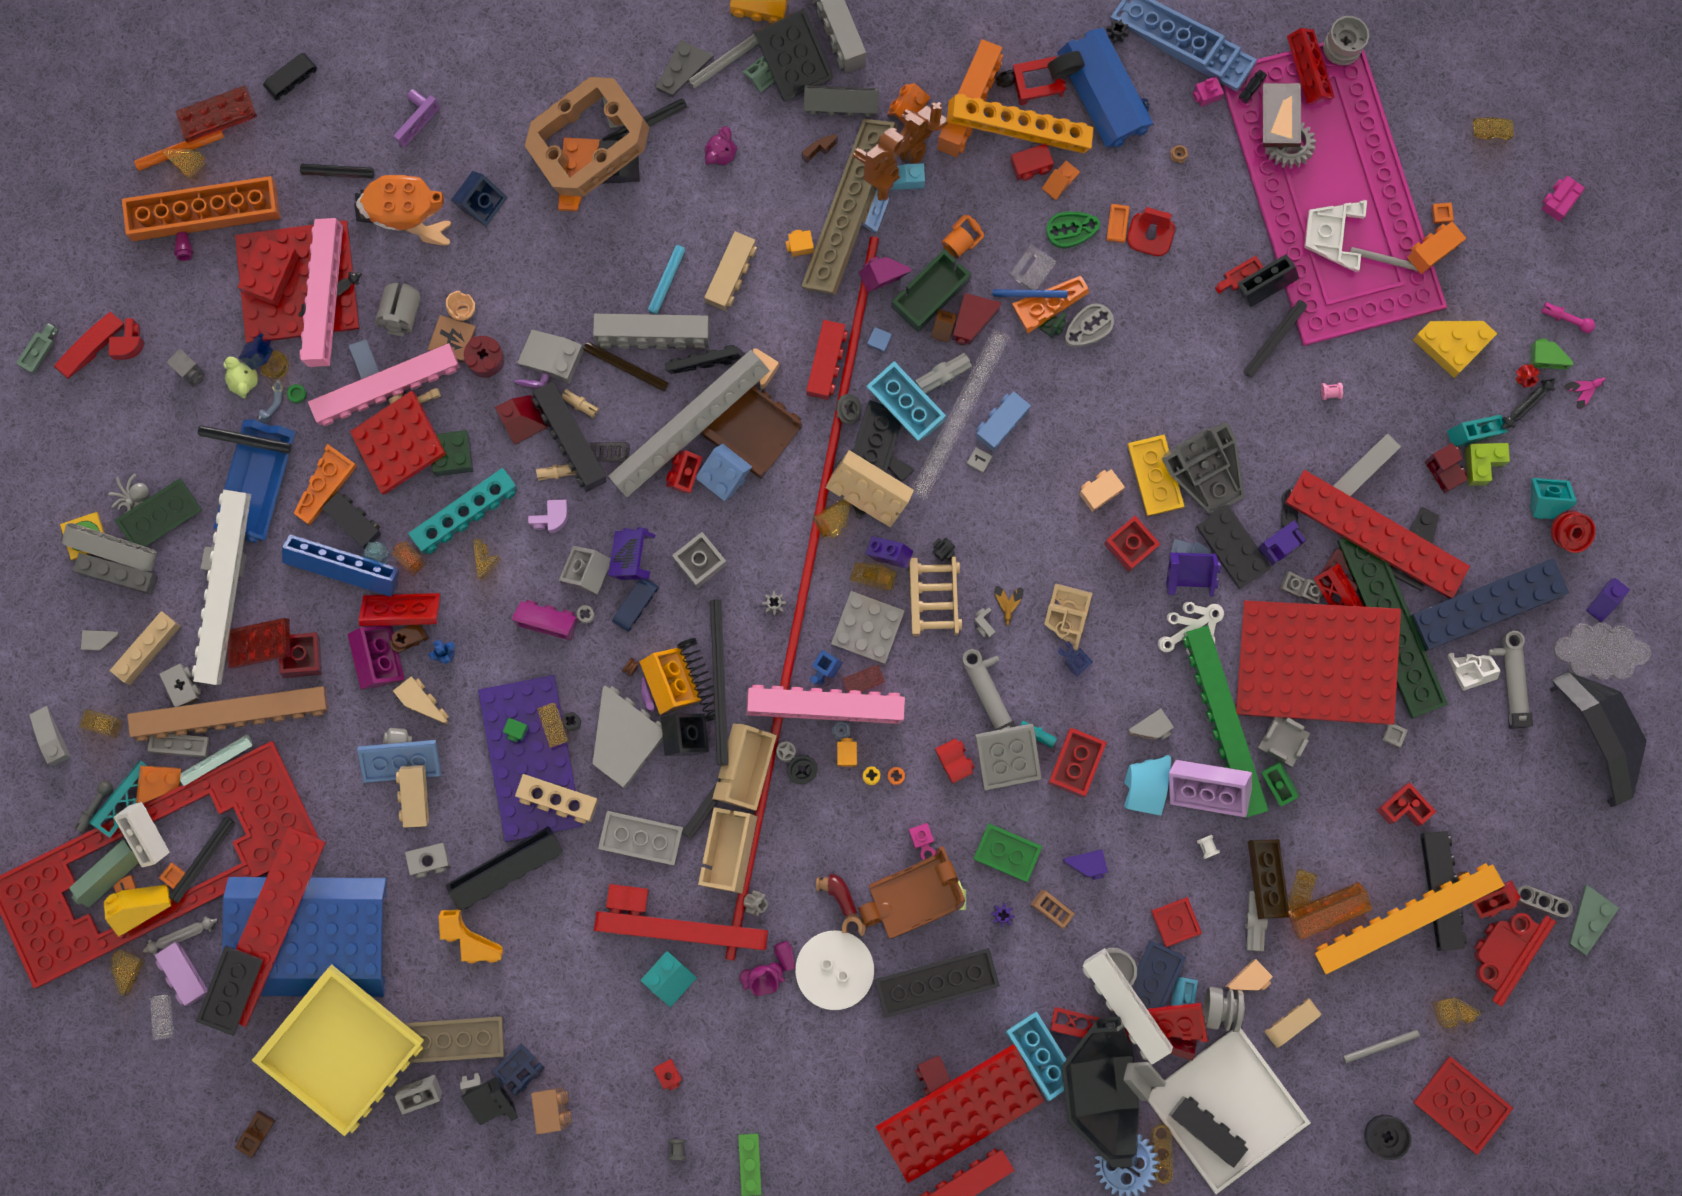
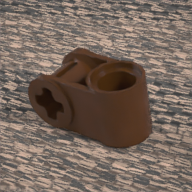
[390,625,429,653]

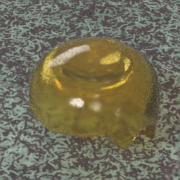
[260,351,289,379]

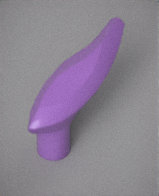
[514,373,550,389]
[641,677,655,713]

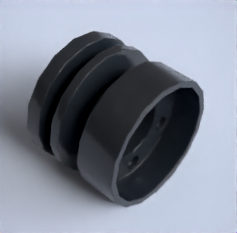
[1364,1114,1412,1160]

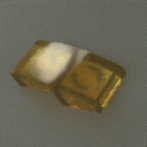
[1473,117,1514,140]
[537,703,568,748]
[1288,868,1317,914]

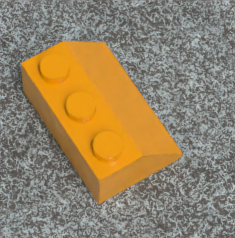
[730,0,789,24]
[639,648,701,715]

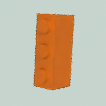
[1407,222,1467,274]

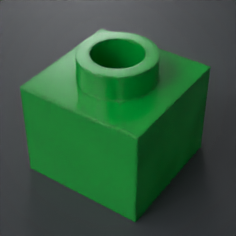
[503,718,529,743]

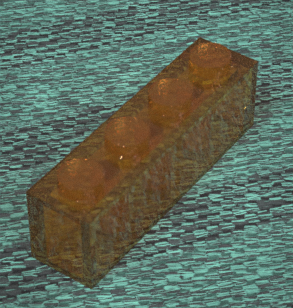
[1288,882,1372,940]

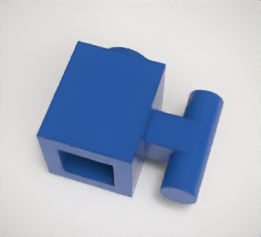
[810,650,844,685]

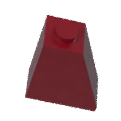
[952,293,1001,345]

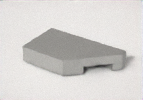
[81,630,120,651]

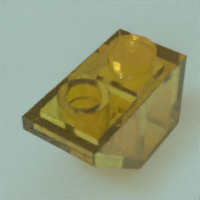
[1432,997,1481,1029]

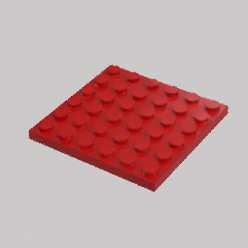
[235,220,360,344]

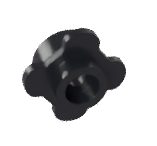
[996,70,1015,88]

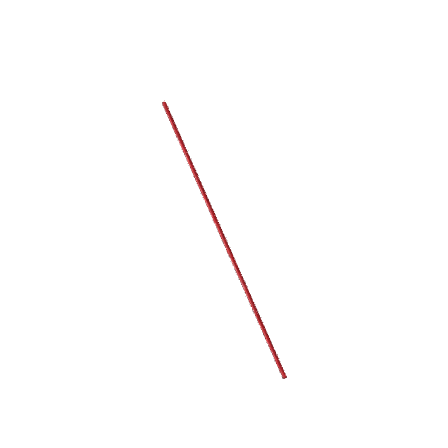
[725,236,879,961]

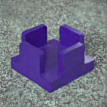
[1258,521,1306,566]

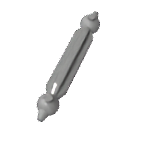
[143,916,218,955]

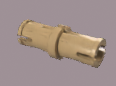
[562,389,599,418]
[536,464,576,481]

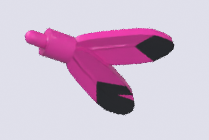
[1564,377,1605,409]

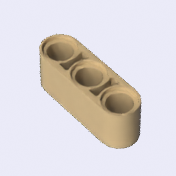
[1264,998,1322,1048]

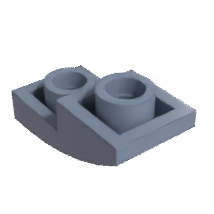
[348,339,379,379]

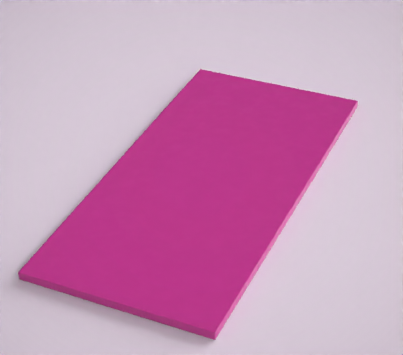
[1221,42,1447,346]

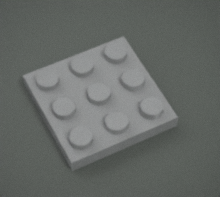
[831,591,905,665]
[975,724,1042,790]

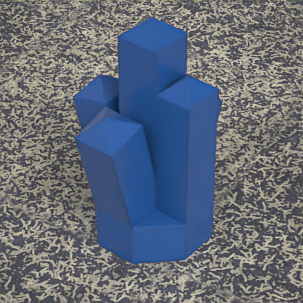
[428,639,455,664]

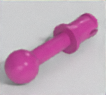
[1541,302,1595,333]

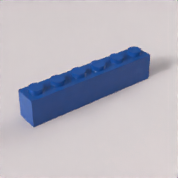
[282,535,399,597]

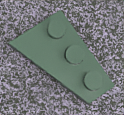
[1569,885,1619,956]

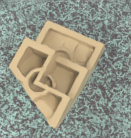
[1044,584,1093,650]

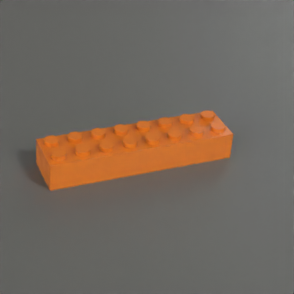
[122,176,281,242]

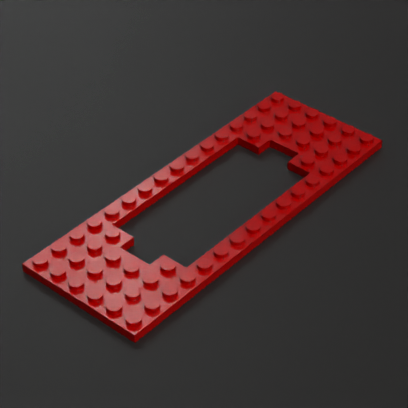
[0,741,320,989]

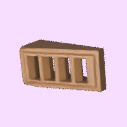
[1030,889,1075,930]

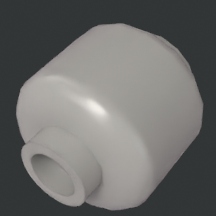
[383,728,412,744]

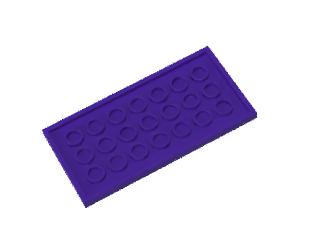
[478,675,583,842]

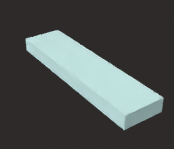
[180,734,252,786]

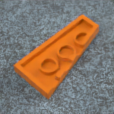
[558,138,601,211]
[1012,276,1089,333]
[294,444,357,526]

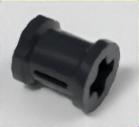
[562,712,581,731]

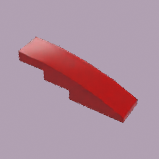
[54,312,124,379]

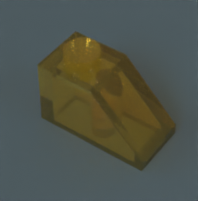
[162,149,206,180]
[812,499,851,538]
[850,562,897,590]
[79,709,122,738]
[110,950,145,996]

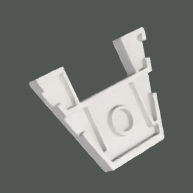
[1304,200,1367,272]

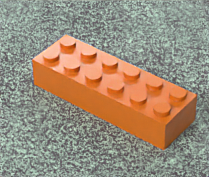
[937,39,1004,158]

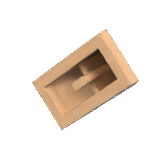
[753,348,779,389]

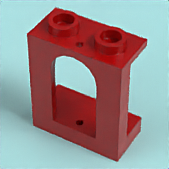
[1012,56,1067,105]

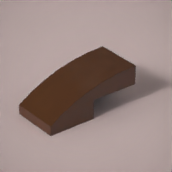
[802,134,838,163]
[235,1111,276,1158]

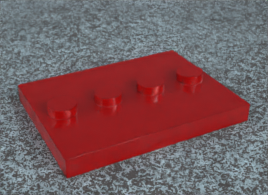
[1413,1056,1513,1155]

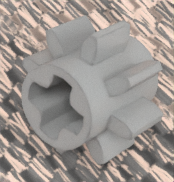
[762,591,786,616]
[744,890,768,916]

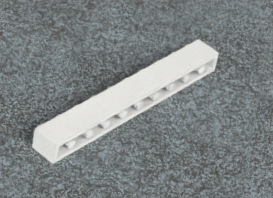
[192,490,251,685]

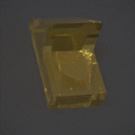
[473,539,501,580]

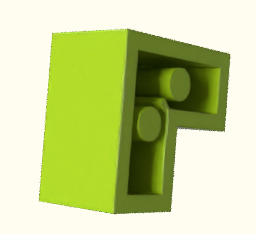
[1465,443,1510,486]

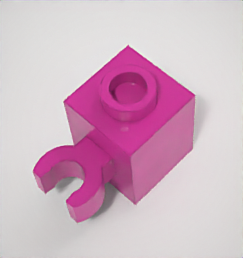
[1193,77,1224,107]
[909,823,935,860]

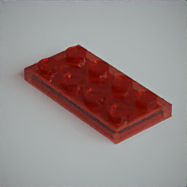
[175,85,257,143]
[228,618,290,668]

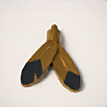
[995,586,1024,626]

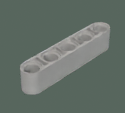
[1334,433,1401,496]
[62,523,157,571]

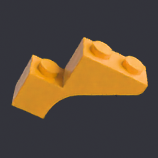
[438,910,503,963]

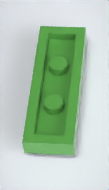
[738,1133,762,1196]

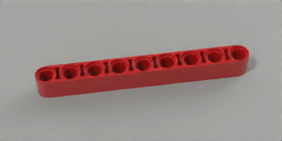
[593,911,768,950]

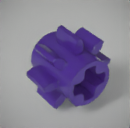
[990,903,1015,928]

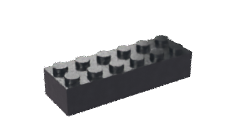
[874,948,1000,1018]

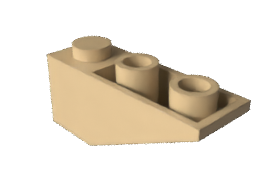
[393,676,449,725]

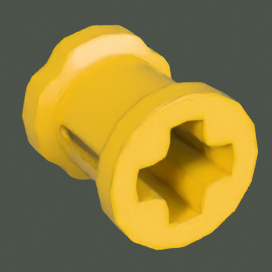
[863,766,880,785]

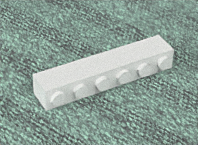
[1083,948,1173,1065]

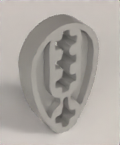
[1064,304,1114,347]

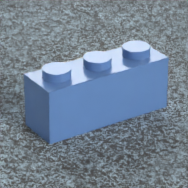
[976,391,1031,451]

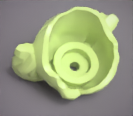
[223,357,258,398]

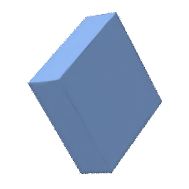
[867,327,892,352]

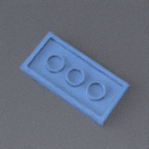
[357,740,441,783]

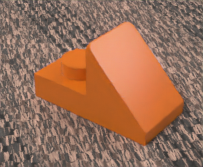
[1042,160,1080,200]

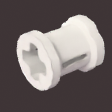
[1197,835,1220,859]

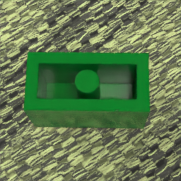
[1261,761,1300,807]

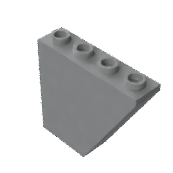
[593,685,663,789]

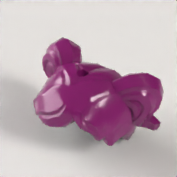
[704,126,737,165]
[739,962,785,996]

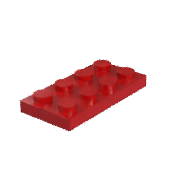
[358,593,441,626]

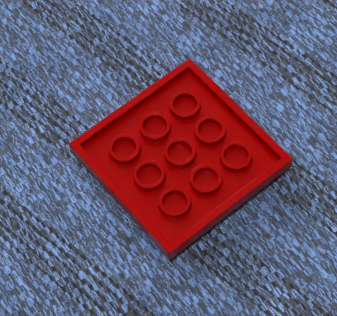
[350,391,446,495]

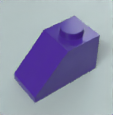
[1586,578,1630,622]
[1063,850,1108,880]

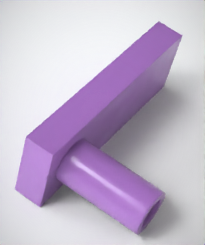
[394,89,441,148]

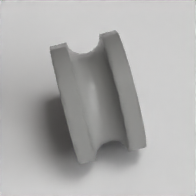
[577,605,594,624]

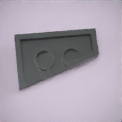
[656,40,714,97]

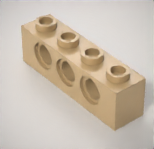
[515,774,599,824]

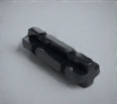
[1239,70,1267,103]

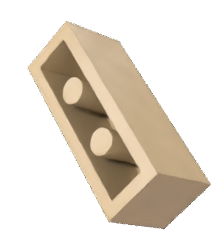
[396,765,429,827]

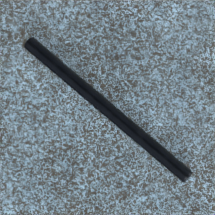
[710,599,728,766]

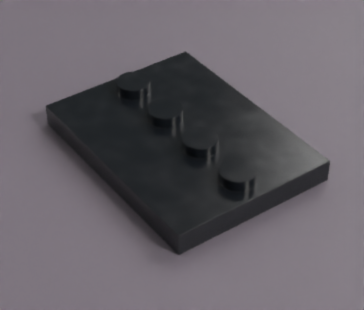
[753,8,834,101]

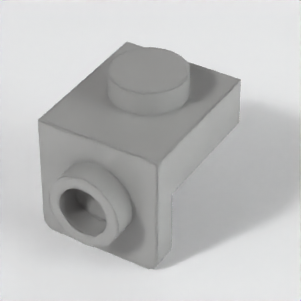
[974,607,995,639]

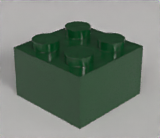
[432,430,474,477]

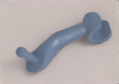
[258,380,283,423]

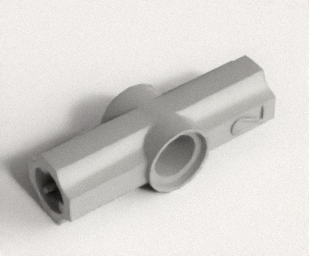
[915,353,972,394]
[1245,891,1268,951]

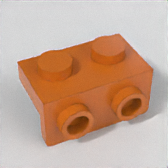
[887,83,930,124]

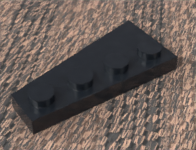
[665,345,746,374]
[1390,507,1439,591]

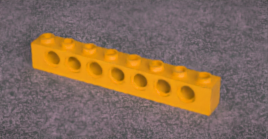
[946,94,1094,153]

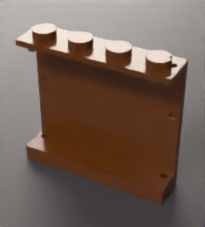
[701,385,802,479]

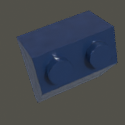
[451,171,508,226]

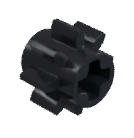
[1106,19,1129,44]
[932,538,956,561]

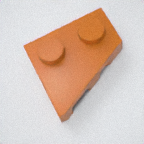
[136,766,181,803]

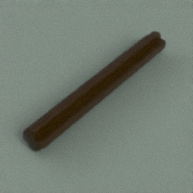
[583,342,669,391]

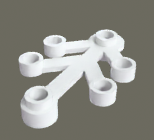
[1158,602,1224,655]

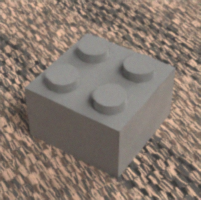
[672,532,727,589]

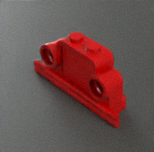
[1474,913,1556,1007]

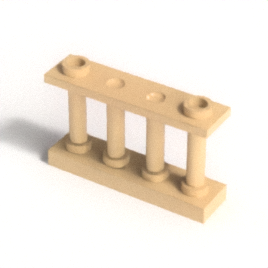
[909,557,962,637]

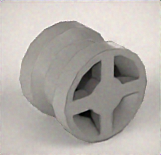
[776,741,796,762]

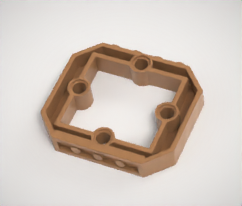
[525,77,650,197]

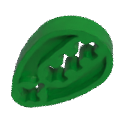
[1046,212,1100,249]

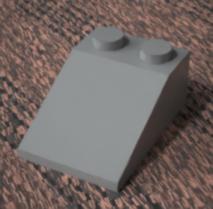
[517,330,584,384]

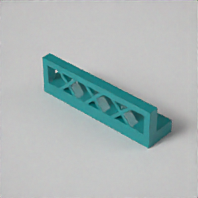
[89,760,147,838]

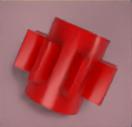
[1515,364,1540,388]

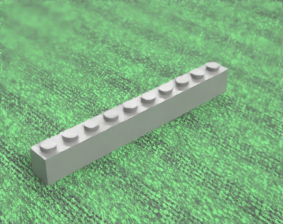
[609,350,770,497]

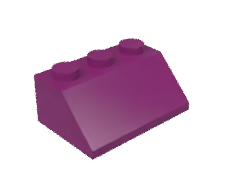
[512,600,578,641]
[347,626,405,690]

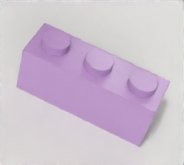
[155,942,208,1006]

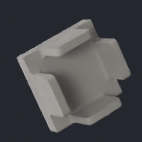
[1257,717,1310,767]

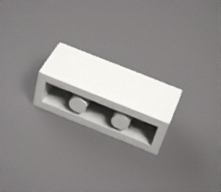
[114,802,170,867]

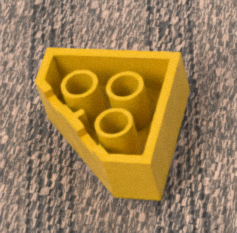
[1413,321,1497,378]

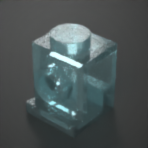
[363,541,390,564]

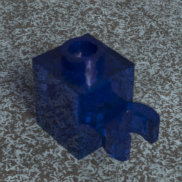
[239,333,273,370]
[1058,641,1093,677]

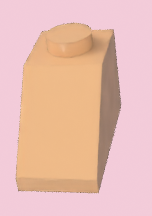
[1225,959,1273,991]

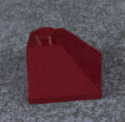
[495,395,548,445]

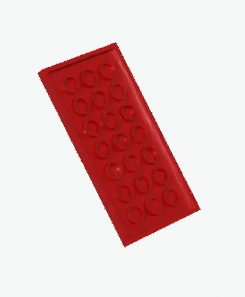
[875,1044,1044,1183]

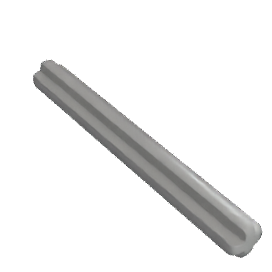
[689,34,758,88]

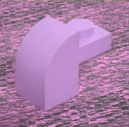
[528,500,568,534]

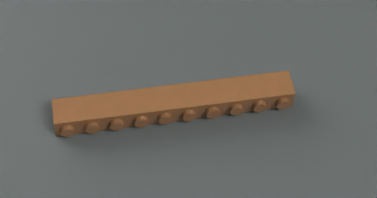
[127,686,329,742]

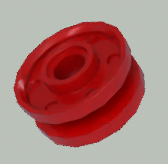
[1551,510,1596,553]

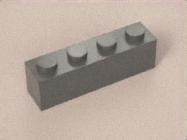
[804,85,879,116]
[73,553,158,595]

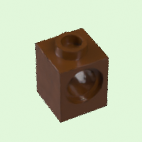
[931,309,957,342]

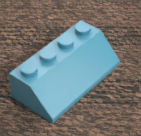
[866,361,946,441]
[1005,1012,1066,1101]

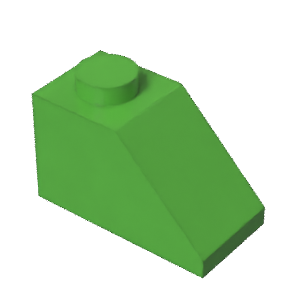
[1530,339,1573,370]

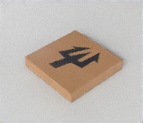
[428,315,476,362]

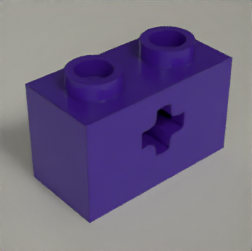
[865,536,914,569]

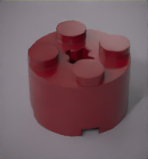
[464,336,504,378]

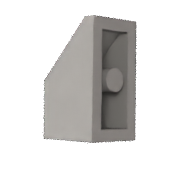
[1127,708,1174,740]

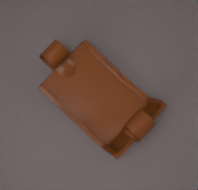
[858,846,965,939]

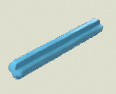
[648,245,685,315]

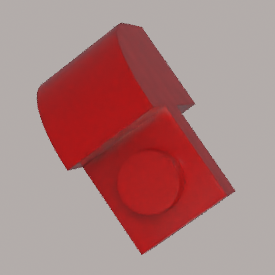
[109,318,144,360]

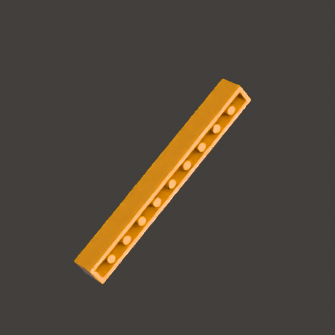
[1314,863,1505,975]

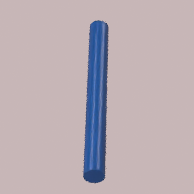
[992,289,1068,298]

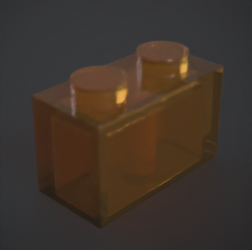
[391,540,427,576]

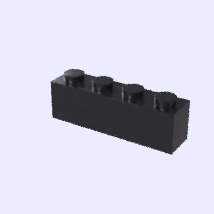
[1169,1096,1248,1168]

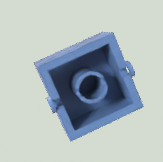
[696,444,752,501]

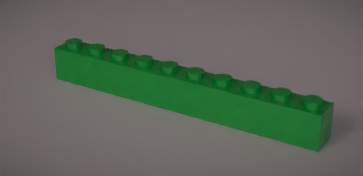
[1182,625,1268,818]

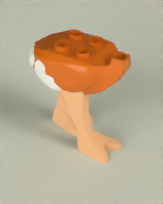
[356,175,451,245]

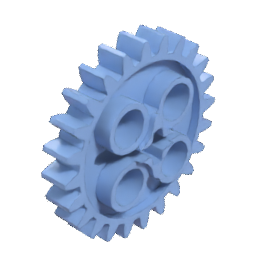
[1094,1134,1160,1196]

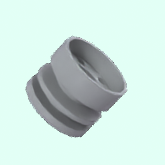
[1323,16,1369,65]
[1203,987,1245,1032]

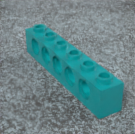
[408,468,518,555]

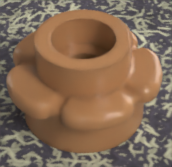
[1170,145,1188,163]

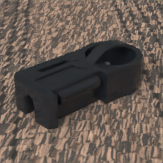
[1281,488,1299,527]

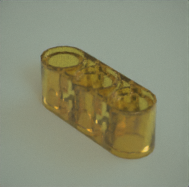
[1151,1124,1173,1184]

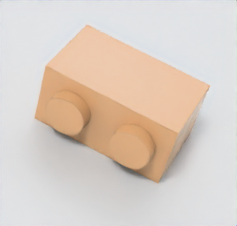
[1079,469,1125,512]

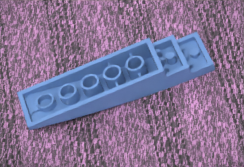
[1111,0,1257,92]

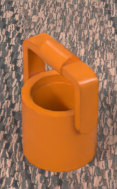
[941,215,984,259]

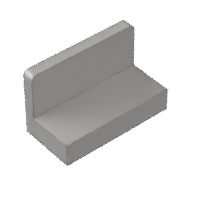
[1123,1062,1166,1101]

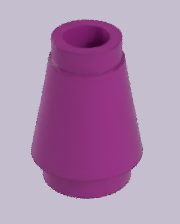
[174,232,193,261]
[773,940,795,971]

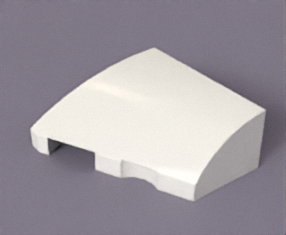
[1448,653,1500,691]

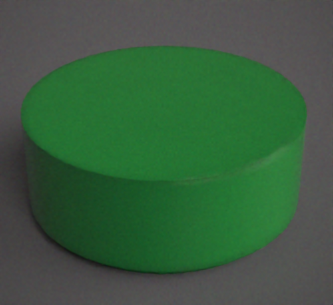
[287,384,307,404]

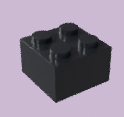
[661,713,709,756]

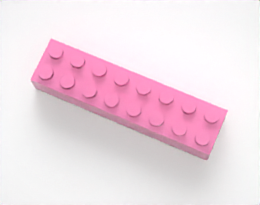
[746,685,905,724]

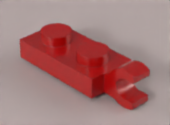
[1215,256,1263,294]

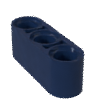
[612,579,659,632]

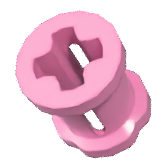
[1321,383,1343,400]

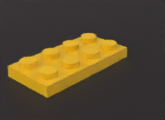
[1127,434,1185,517]

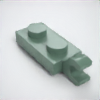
[16,323,58,374]

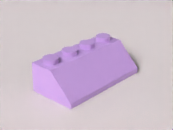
[1169,760,1252,817]

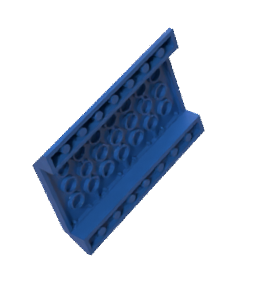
[222,877,387,997]

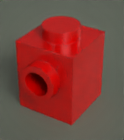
[653,1059,683,1091]

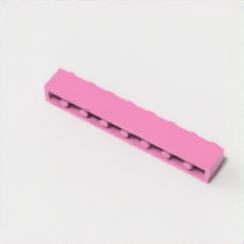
[300,218,343,367]
[308,343,460,426]

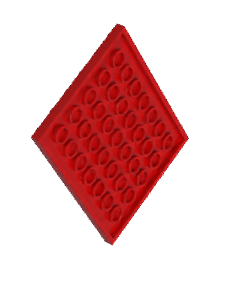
[1236,600,1401,725]

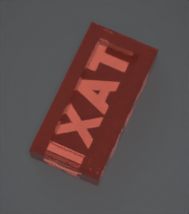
[842,664,885,693]

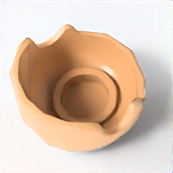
[446,291,475,321]

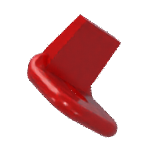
[1127,207,1175,256]

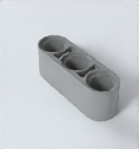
[1516,886,1573,918]

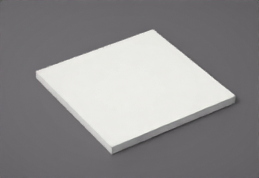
[1148,1028,1310,1194]

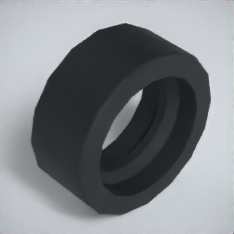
[1047,51,1085,80]

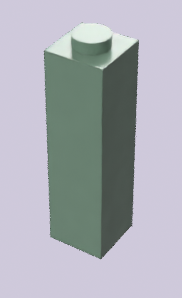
[69,840,139,908]

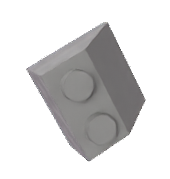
[559,546,611,594]

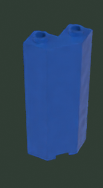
[1057,28,1154,148]
[213,419,295,543]

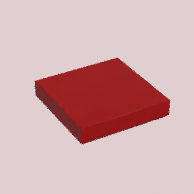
[1151,897,1202,947]

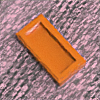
[1106,204,1130,243]

